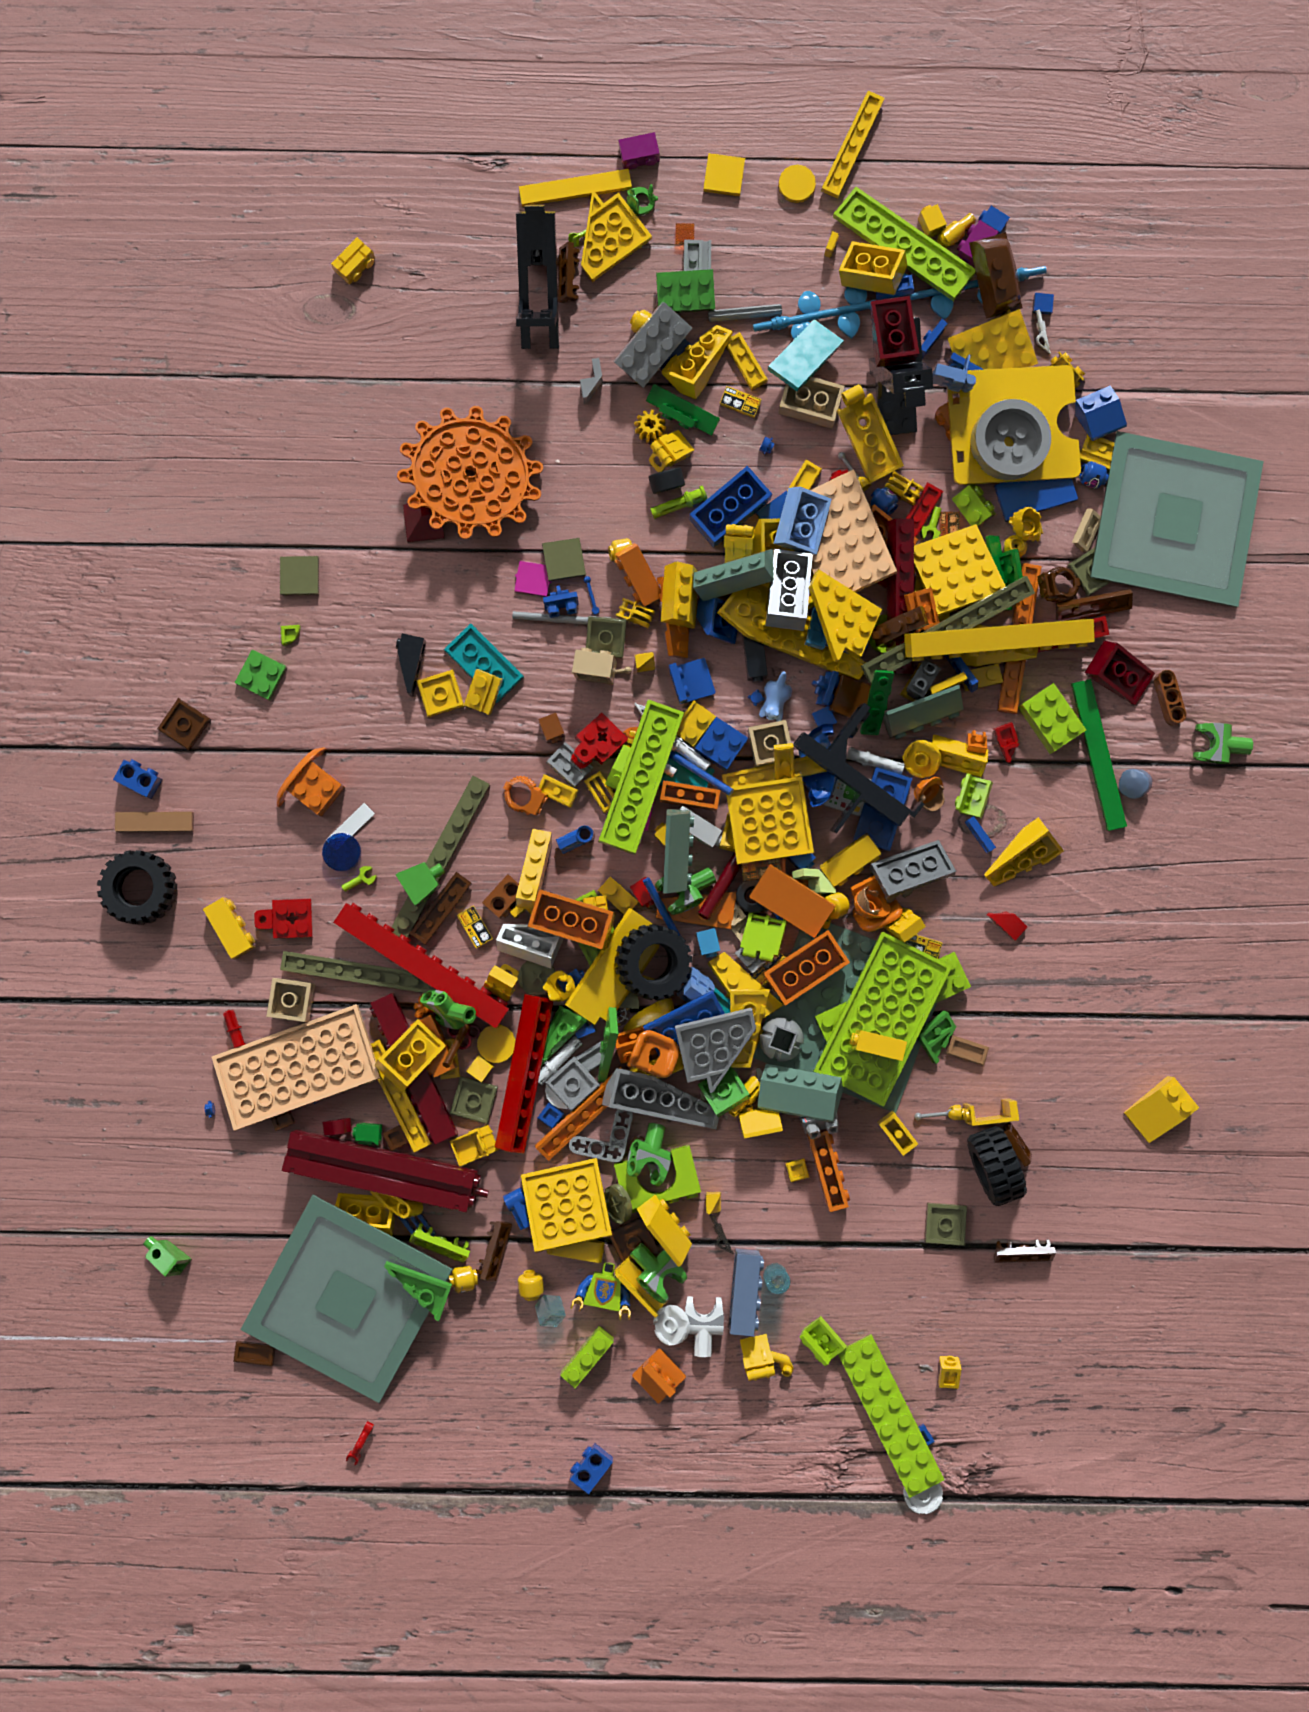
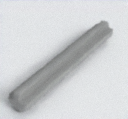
[708,304,782,322]

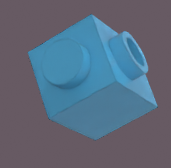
[696,928,721,958]

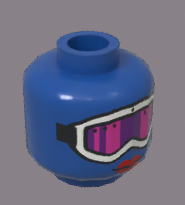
[1078,461,1109,489]
[870,487,899,516]

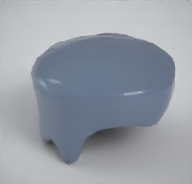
[1119,769,1152,799]

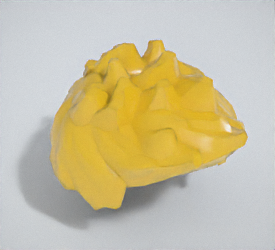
[1009,507,1043,542]

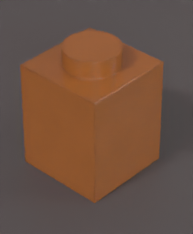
[538,712,565,744]

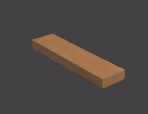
[115,812,194,832]

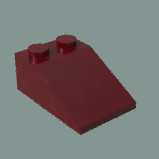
[870,296,919,367]
[1084,641,1155,705]

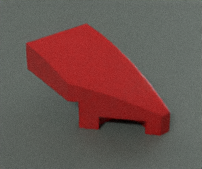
[993,722,1020,763]
[987,911,1028,941]

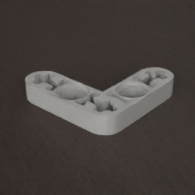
[569,1109,633,1162]

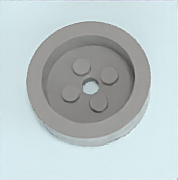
[970,399,1051,480]

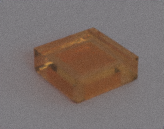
[676,223,694,244]

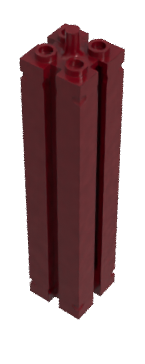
[281,1129,489,1212]

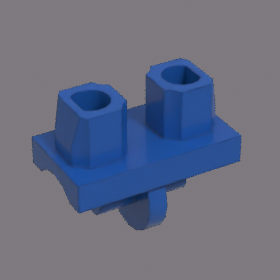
[543,585,579,618]
[811,671,840,706]

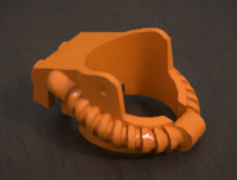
[503,776,548,815]

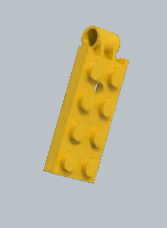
[836,384,904,483]

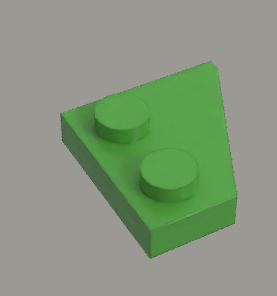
[918,1010,956,1064]

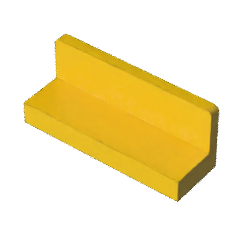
[932,734,988,777]
[614,1257,669,1318]

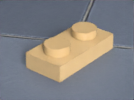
[1072,509,1101,552]

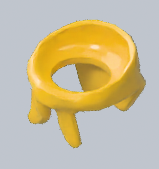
[542,970,575,1002]

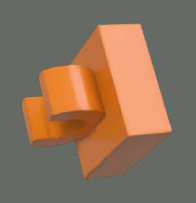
[966,730,987,754]

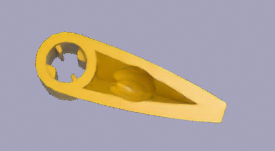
[624,998,675,1031]
[370,1191,423,1219]

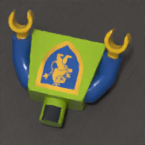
[570,1262,631,1320]

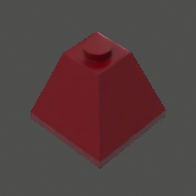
[403,503,445,543]

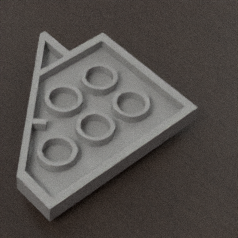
[675,1008,756,1093]

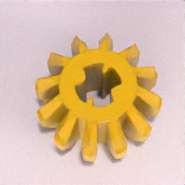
[634,409,666,443]

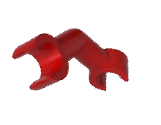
[346,1421,374,1466]

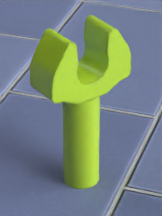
[920,507,942,540]
[342,866,377,892]

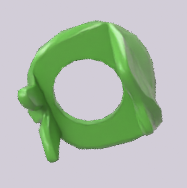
[626,184,658,216]

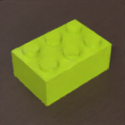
[1018,683,1086,754]

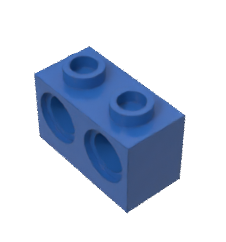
[113,759,163,799]
[570,1443,613,1494]

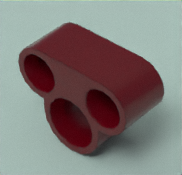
[447,1025,481,1050]
[322,1118,352,1135]

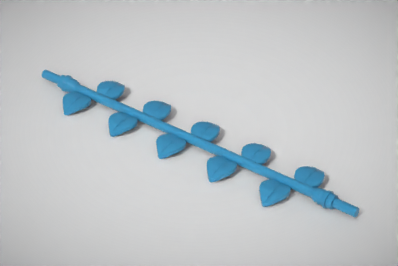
[753,266,1047,339]

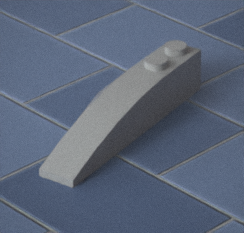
[602,1068,719,1129]

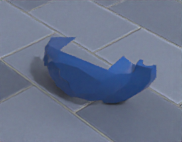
[799,724,835,807]

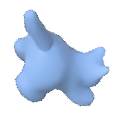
[759,671,792,722]

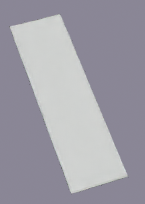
[326,803,375,851]

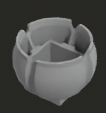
[759,1017,804,1062]

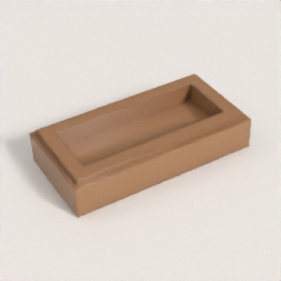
[946,1035,989,1066]

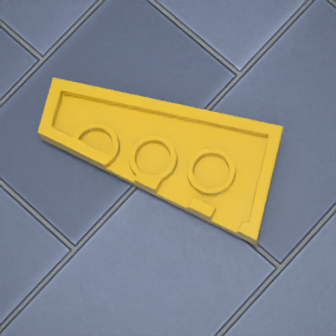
[708,952,783,1020]
[730,989,770,1068]

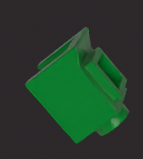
[352,1123,383,1145]

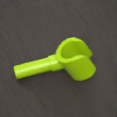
[568,230,586,247]

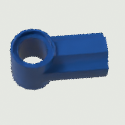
[556,825,595,854]
[503,1187,530,1230]

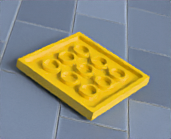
[914,524,1005,617]
[726,776,814,865]
[521,1158,612,1253]

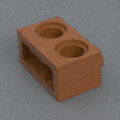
[482,874,519,919]

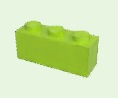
[560,1326,614,1388]

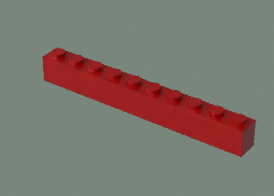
[333,903,510,1028]

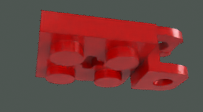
[571,713,628,769]
[254,898,313,939]

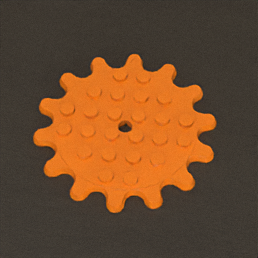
[397,406,543,539]

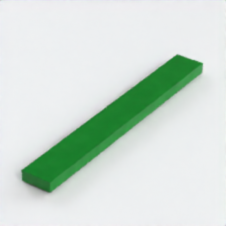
[1071,679,1127,831]

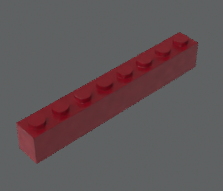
[887,518,914,674]
[370,993,458,1144]

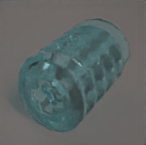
[763,1263,790,1294]

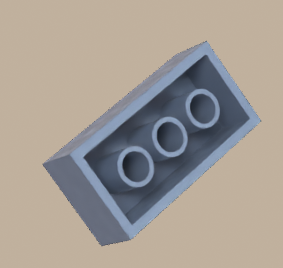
[729,1248,764,1337]

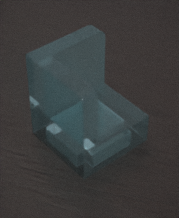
[535,1295,566,1327]

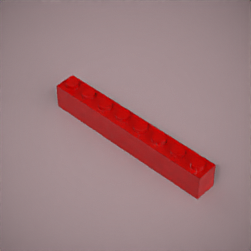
[495,994,554,1153]

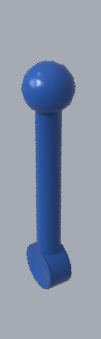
[583,576,599,615]

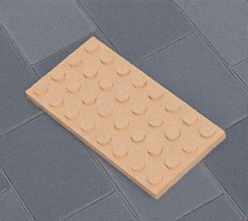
[212,1004,381,1131]

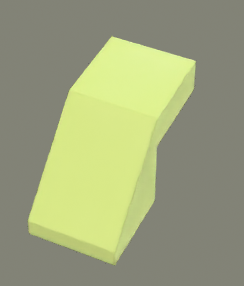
[792,868,836,896]

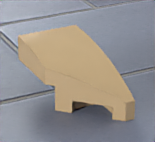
[731,904,747,942]

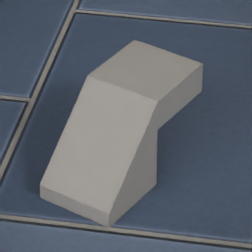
[580,358,603,404]

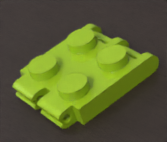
[740,913,787,962]

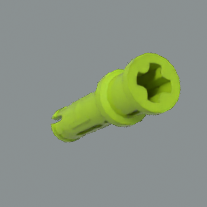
[650,485,708,519]

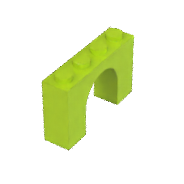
[614,1145,701,1213]

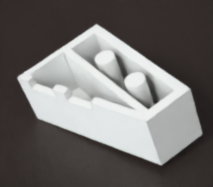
[496,924,564,968]

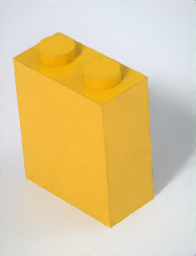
[850,1030,907,1061]

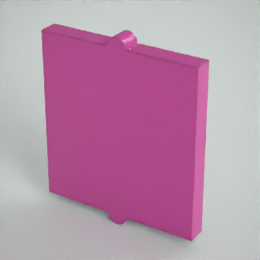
[514,561,552,597]

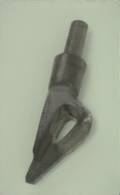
[709,1213,734,1255]

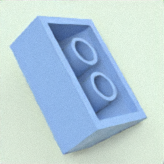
[774,487,832,554]

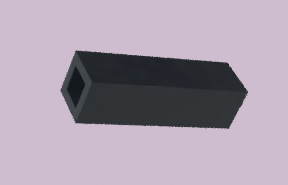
[742,634,768,683]

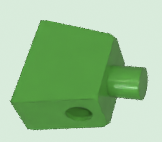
[395,862,445,906]
[143,1236,192,1277]

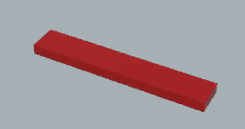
[877,482,944,588]

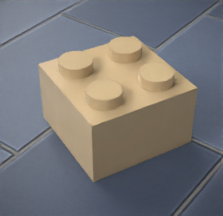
[572,648,617,685]
[747,720,791,767]
[266,978,315,1022]

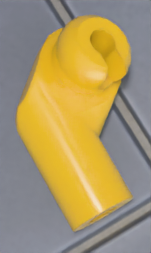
[771,1351,794,1377]

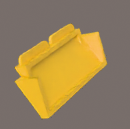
[565,908,659,1025]

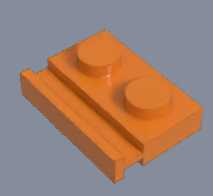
[904,588,940,633]

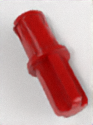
[223,1010,246,1048]

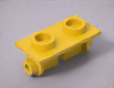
[1050,351,1085,389]

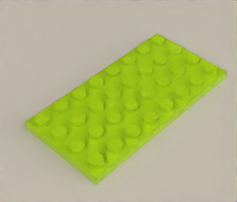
[813,932,952,1107]

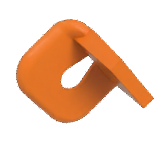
[851,875,903,932]
[627,1030,680,1078]

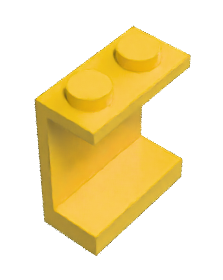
[961,1099,1019,1126]

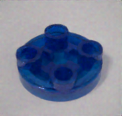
[322,833,362,871]

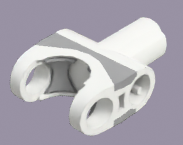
[685,1296,724,1357]

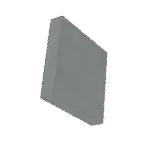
[545,1056,600,1111]

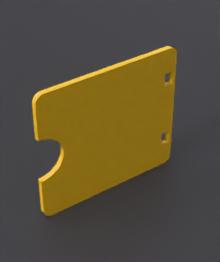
[947,365,1081,485]

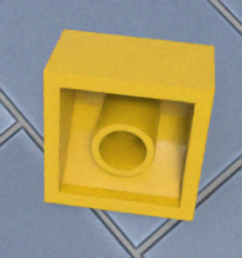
[738,1106,783,1139]

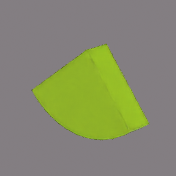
[281,625,301,646]

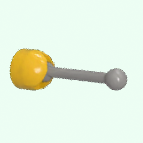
[838,452,871,491]
[914,1105,962,1121]

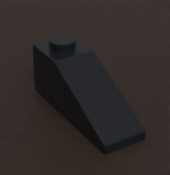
[396,633,426,696]

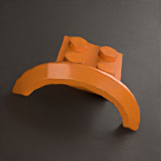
[276,747,345,817]

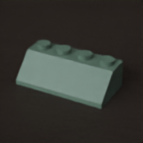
[693,549,774,601]
[883,685,964,740]
[663,809,694,893]
[757,1064,843,1123]

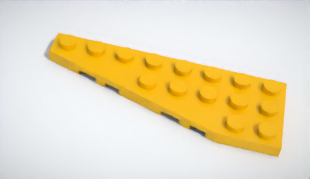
[717,583,866,680]

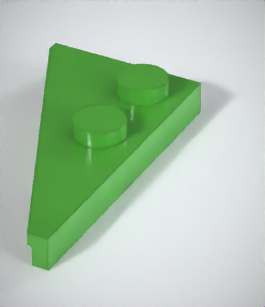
[541,1006,587,1066]
[598,1007,618,1082]
[384,1261,452,1321]

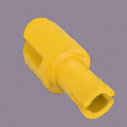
[937,213,976,248]
[728,1076,760,1118]

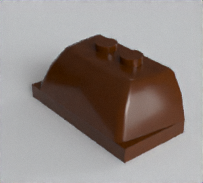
[969,232,1023,319]

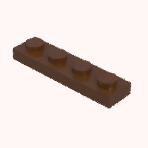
[1056,589,1133,621]
[410,872,472,945]

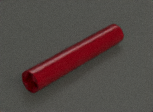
[698,852,742,920]

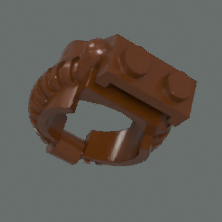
[1037,567,1081,602]

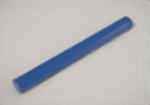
[669,751,734,796]
[643,877,681,936]

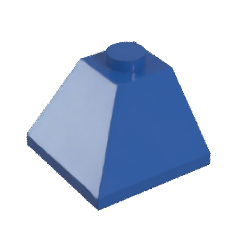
[696,598,737,644]

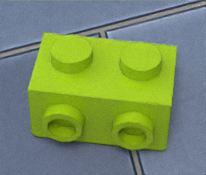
[952,484,996,527]
[955,773,993,819]
[800,1316,847,1367]

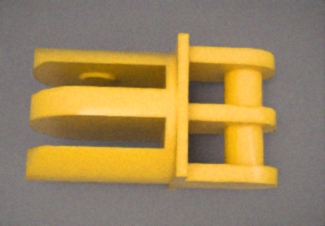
[884,471,924,505]
[616,598,655,629]

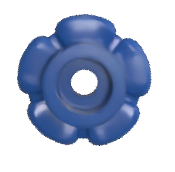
[759,436,775,455]

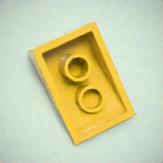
[374,1019,446,1092]
[1124,1076,1199,1143]

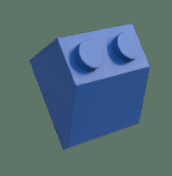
[1075,386,1127,441]

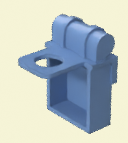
[932,354,976,393]
[677,967,715,1003]

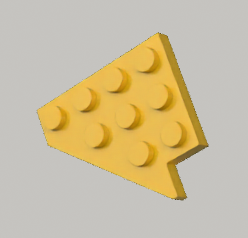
[581,191,652,282]
[947,309,1038,370]
[808,570,882,662]

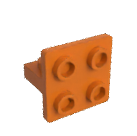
[632,1348,686,1404]

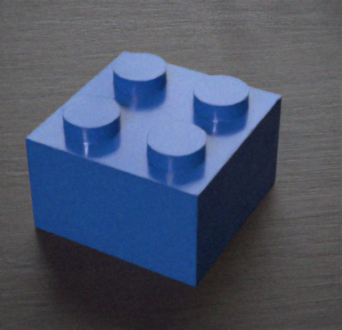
[695,717,748,772]

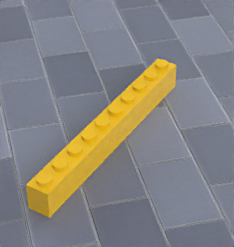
[904,619,1095,661]

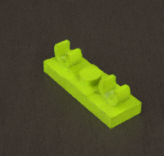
[409,1223,470,1263]

